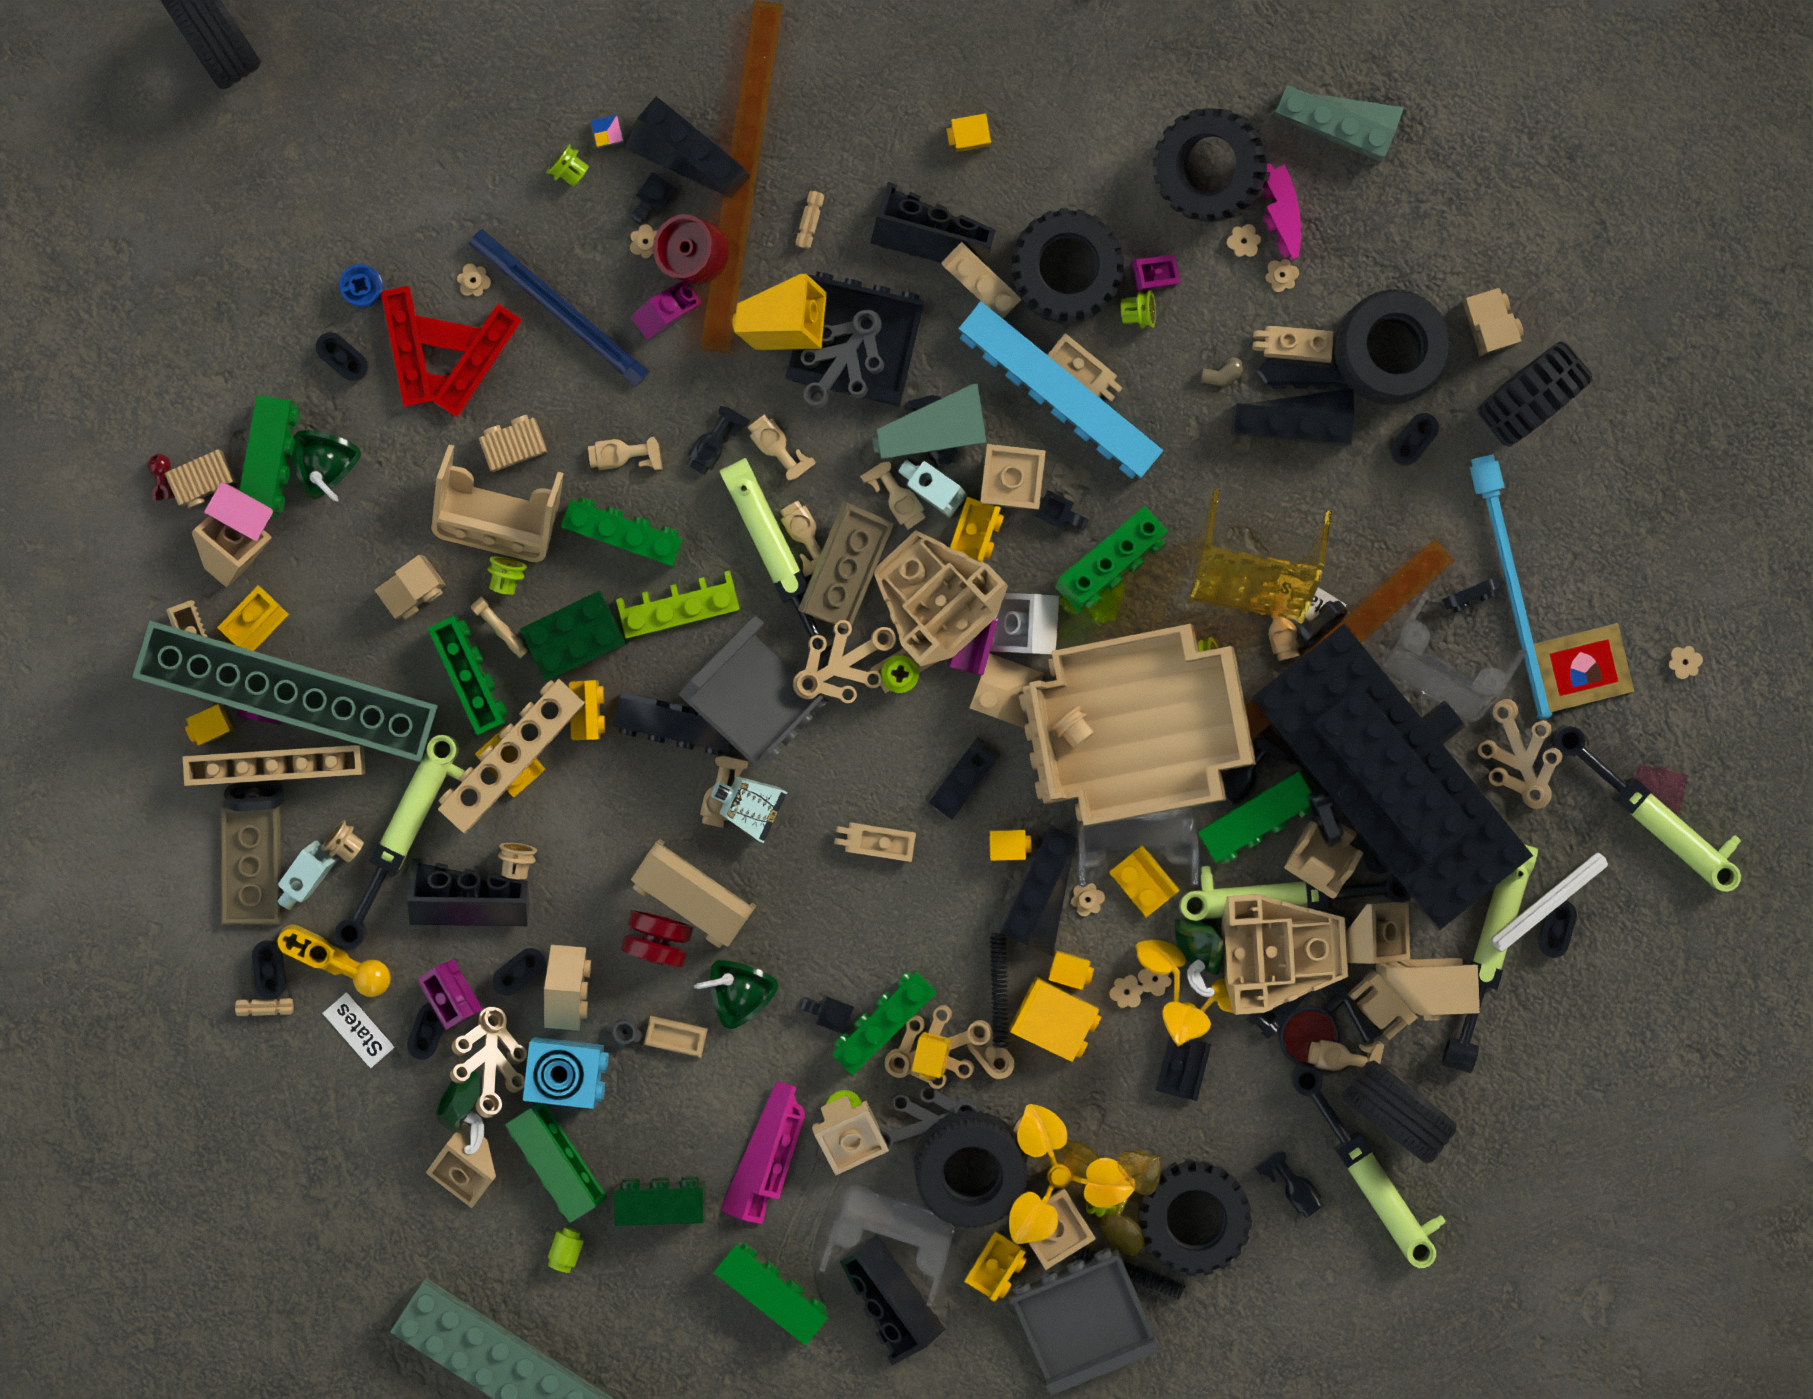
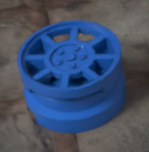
[339,264,383,308]

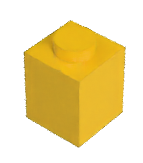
[946,113,991,152]
[185,704,235,746]
[989,829,1031,861]
[1048,950,1094,990]
[912,1032,952,1080]

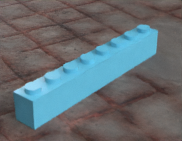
[958,301,1164,479]

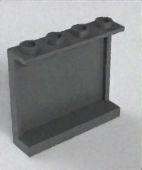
[1009,1248,1159,1396]

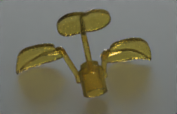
[1060,1139,1161,1256]

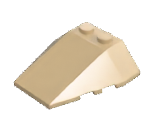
[874,530,1008,666]
[1221,894,1348,1015]

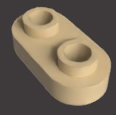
[967,1027,1014,1079]

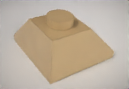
[192,515,272,587]
[969,653,1044,728]
[1345,901,1410,964]
[426,1122,496,1208]

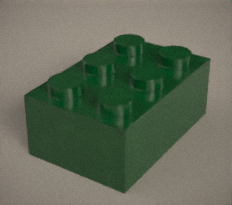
[520,590,627,682]
[613,1176,706,1226]

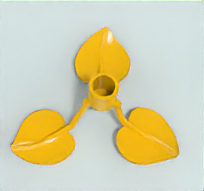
[1135,939,1234,1046]
[1009,1104,1136,1244]

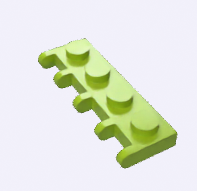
[616,570,740,639]

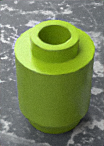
[548,1227,584,1273]

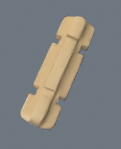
[795,191,824,249]
[235,998,294,1016]

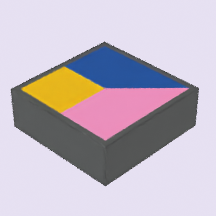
[590,113,625,150]

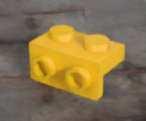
[950,497,1004,562]
[569,680,605,740]
[964,1230,1027,1302]

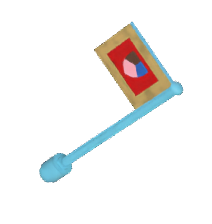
[1469,454,1634,720]

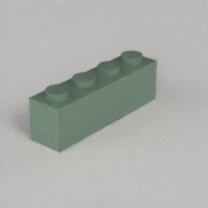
[1273,85,1404,162]

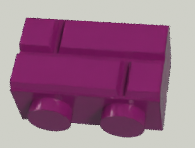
[417,959,483,1030]

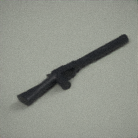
[1322,980,1383,1043]

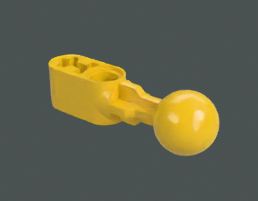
[278,924,391,997]

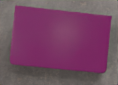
[947,618,998,675]

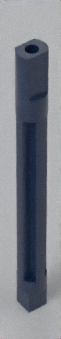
[469,229,650,387]

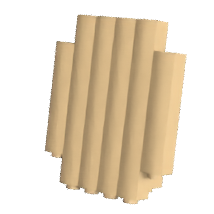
[1019,624,1256,826]

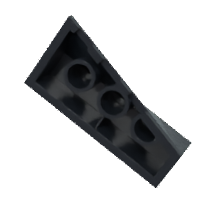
[625,96,750,199]
[871,182,996,265]
[1231,388,1354,446]
[613,692,731,756]
[1000,825,1077,956]
[407,858,530,927]
[839,1234,946,1365]

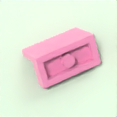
[204,482,273,541]

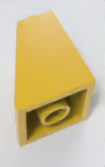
[732,274,827,350]
[1009,976,1101,1062]

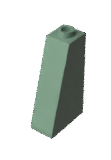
[872,384,987,459]

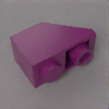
[631,281,702,340]

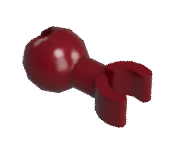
[148,454,175,501]

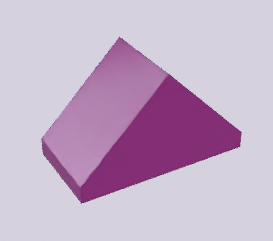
[1130,255,1181,294]

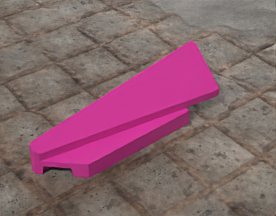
[721,1081,805,1224]

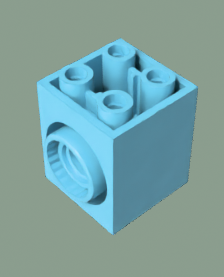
[523,1037,609,1109]

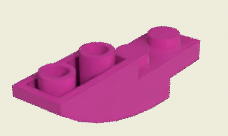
[1263,164,1301,262]

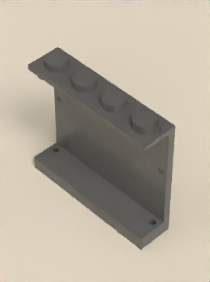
[679,615,829,767]

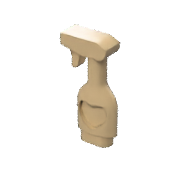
[748,414,817,481]
[588,437,663,470]
[860,461,926,530]
[780,500,822,578]
[1250,589,1301,661]
[471,596,528,658]
[700,755,749,828]
[1308,1040,1384,1071]

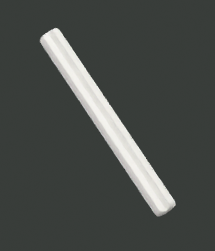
[1491,853,1608,952]

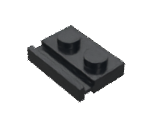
[1155,1034,1211,1101]

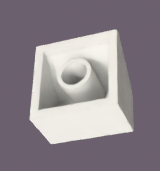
[990,593,1059,655]

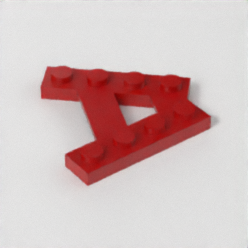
[381,286,523,418]

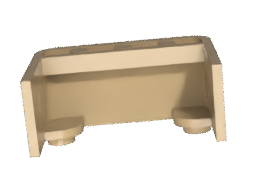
[431,445,564,562]
[631,839,756,948]
[1375,958,1480,1021]

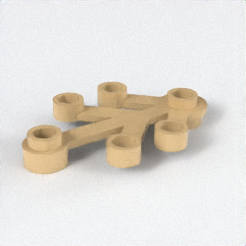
[793,620,896,703]
[1478,699,1562,809]
[885,1005,992,1089]
[450,1007,527,1118]

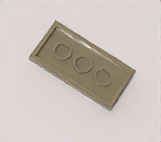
[798,501,894,631]
[221,807,281,925]

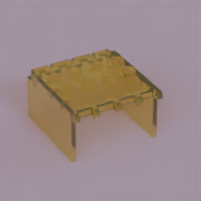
[1187,489,1332,624]

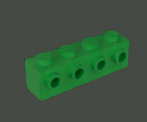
[240,395,300,519]
[561,496,684,567]
[1055,506,1169,613]
[427,616,509,735]
[1196,771,1312,864]
[832,970,937,1076]
[505,1102,607,1223]
[713,1241,828,1346]

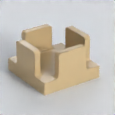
[980,444,1046,510]
[1284,821,1363,899]
[1348,970,1418,1040]
[812,1096,889,1176]
[1029,1188,1096,1270]

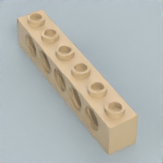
[438,679,585,834]
[182,745,366,786]

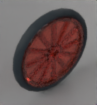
[1279,1006,1340,1067]

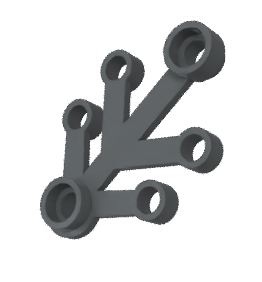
[801,310,884,409]
[879,1084,980,1167]

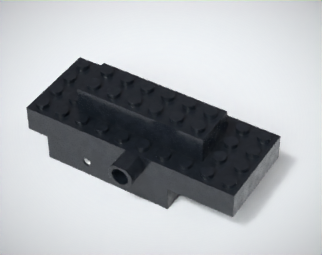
[1251,623,1533,931]

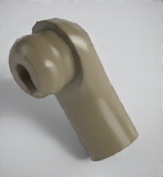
[1201,357,1243,387]

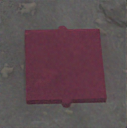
[1629,764,1688,816]

